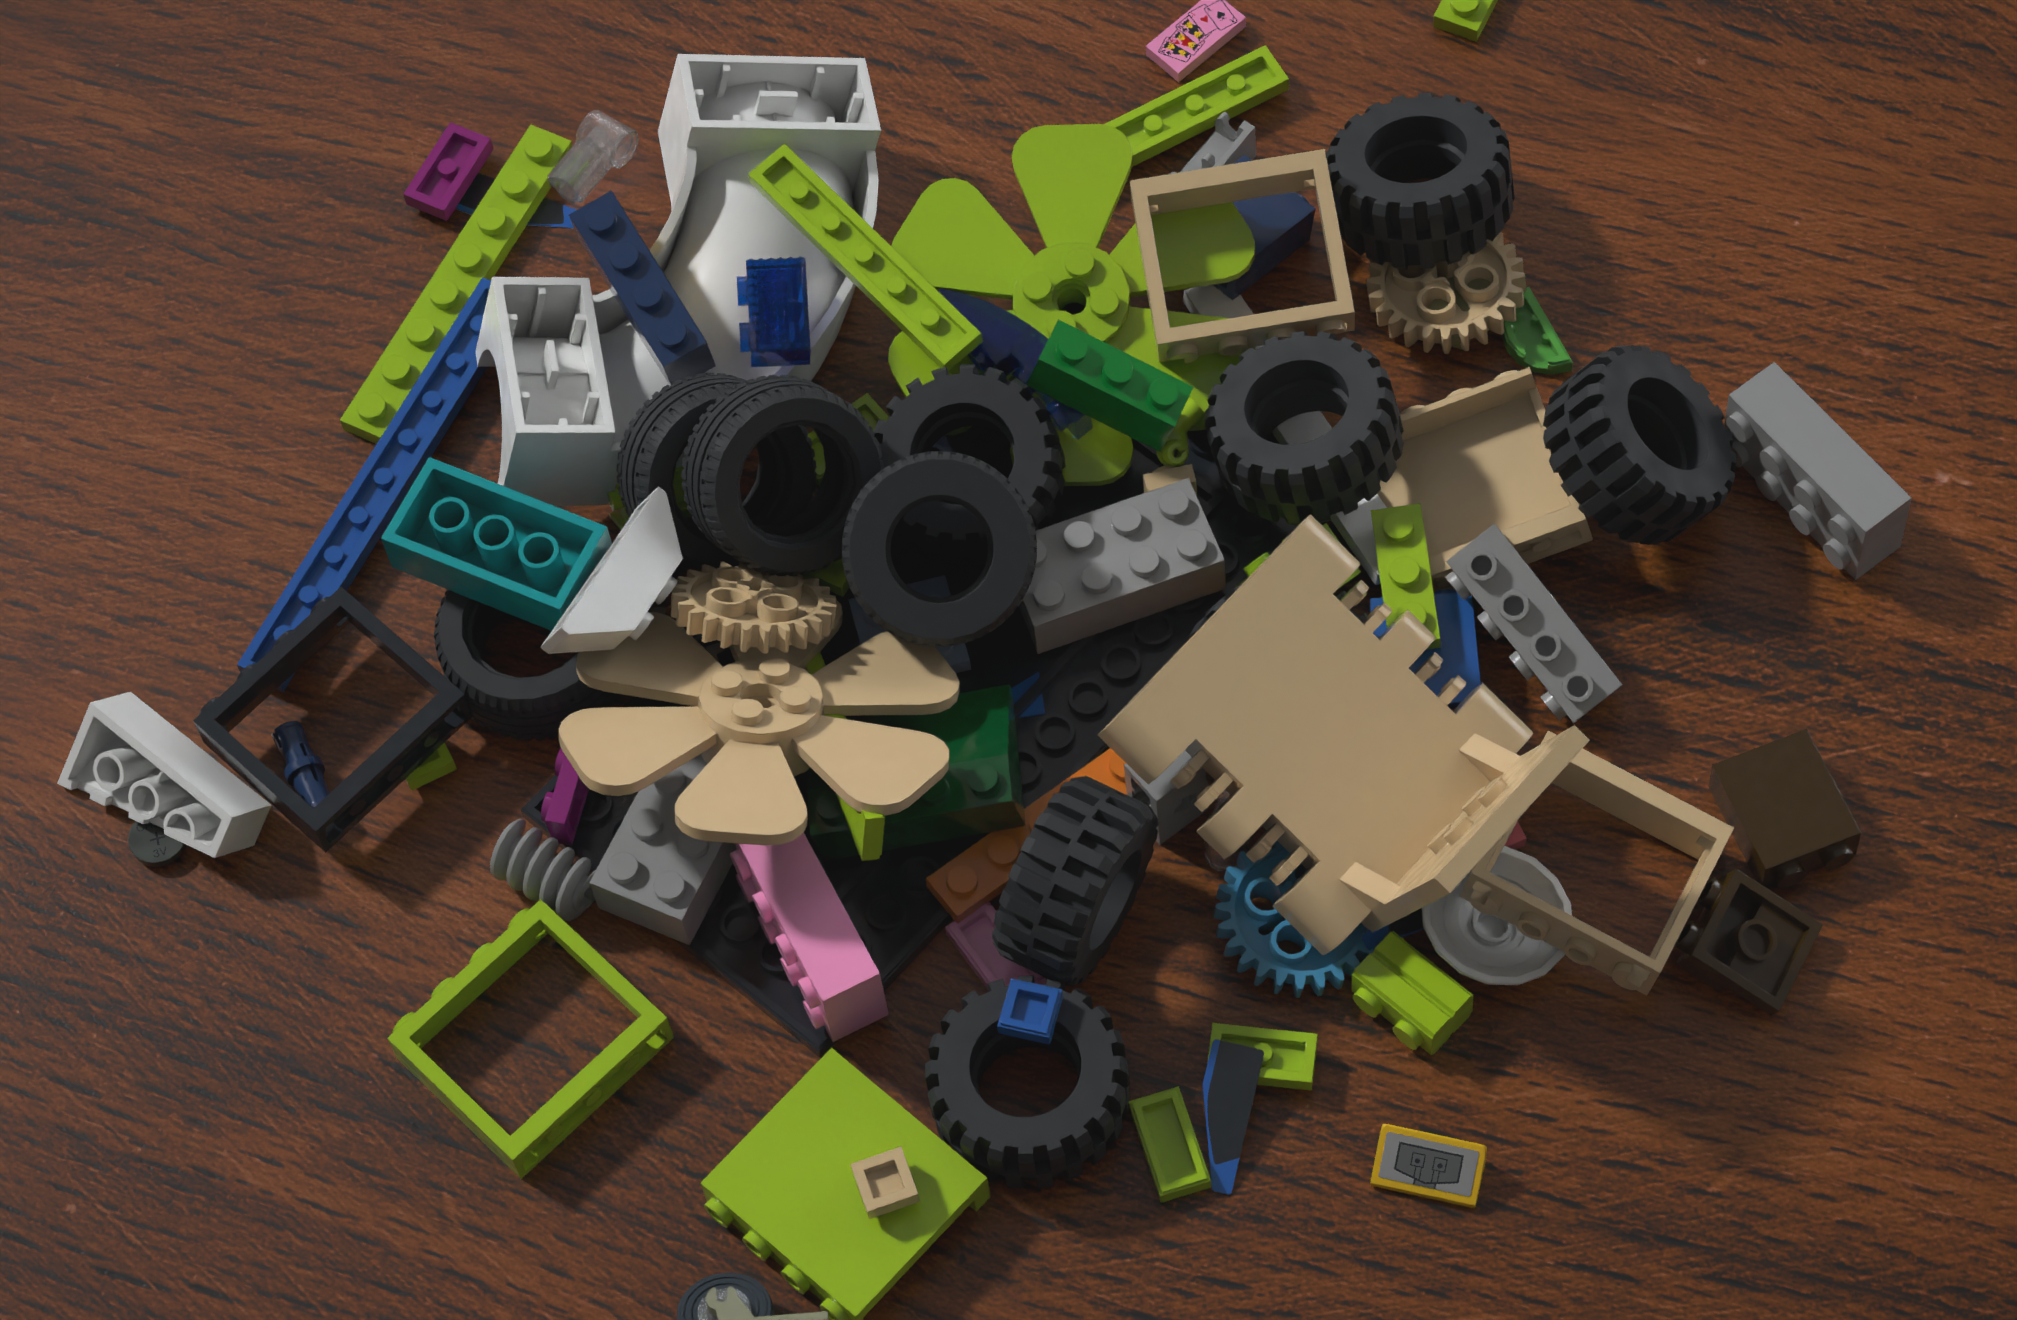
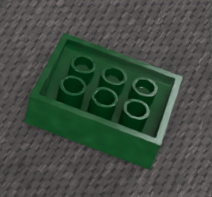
[807,684,1026,861]

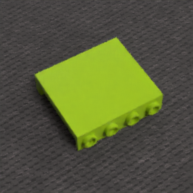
[700,1048,991,1320]

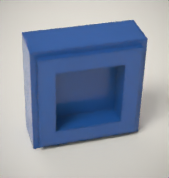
[997,978,1063,1045]

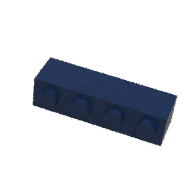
[569,191,716,386]

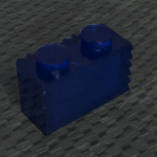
[736,256,811,367]

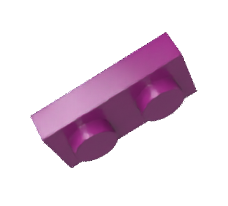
[403,122,494,221]
[541,748,589,846]

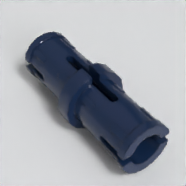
[272,721,331,808]

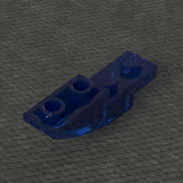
[938,288,1093,440]

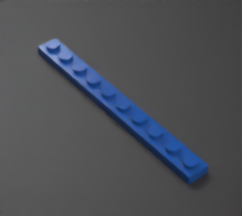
[237,277,491,692]

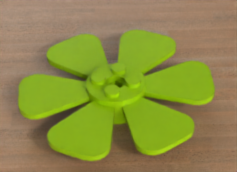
[888,124,1256,486]

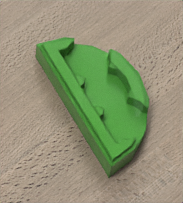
[1501,287,1573,375]

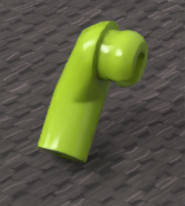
[1156,398,1205,467]

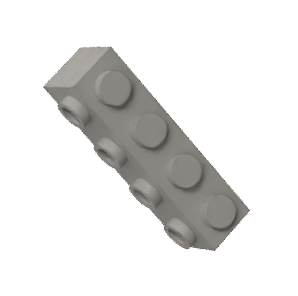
[1445,523,1622,723]

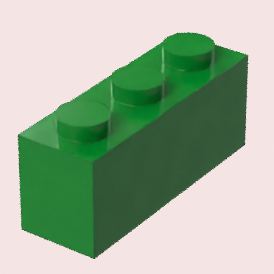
[1026,319,1193,452]

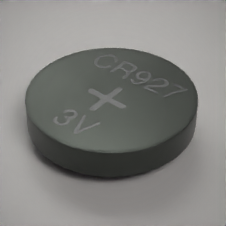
[128,821,187,867]

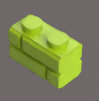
[1352,931,1473,1055]

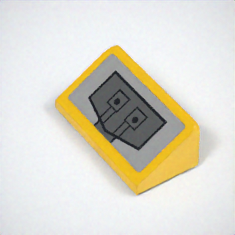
[1370,1124,1487,1208]

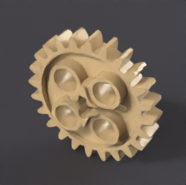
[1367,232,1526,354]
[670,561,837,653]

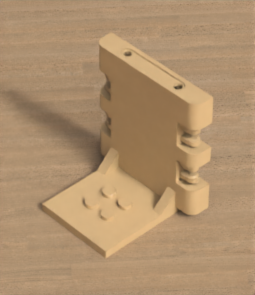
[1098,514,1590,955]

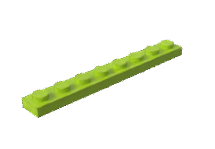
[340,124,574,444]

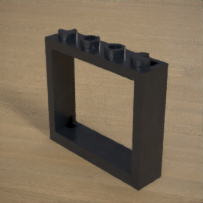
[193,587,473,853]

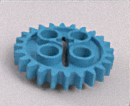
[1213,841,1374,998]

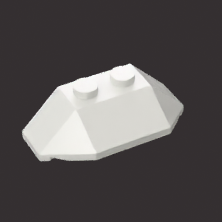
[540,486,683,654]

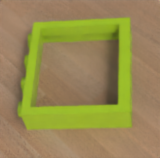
[387,899,674,1179]

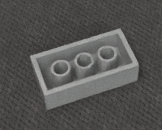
[1724,362,1912,580]
[1018,478,1226,654]
[589,754,737,945]

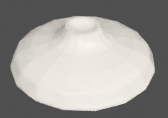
[1422,846,1572,985]

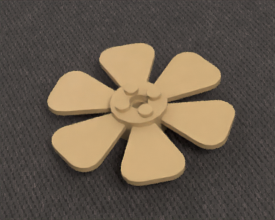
[559,599,960,845]

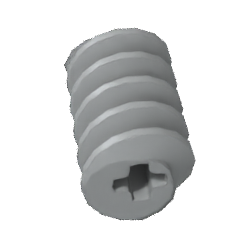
[490,819,596,921]

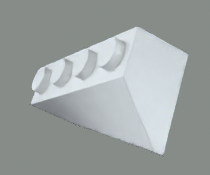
[57,692,272,858]

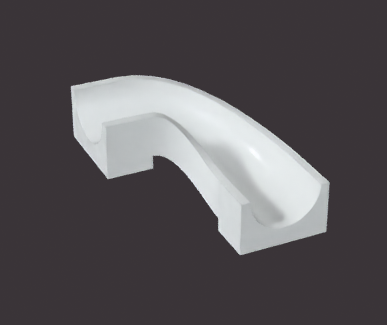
[475,54,881,506]

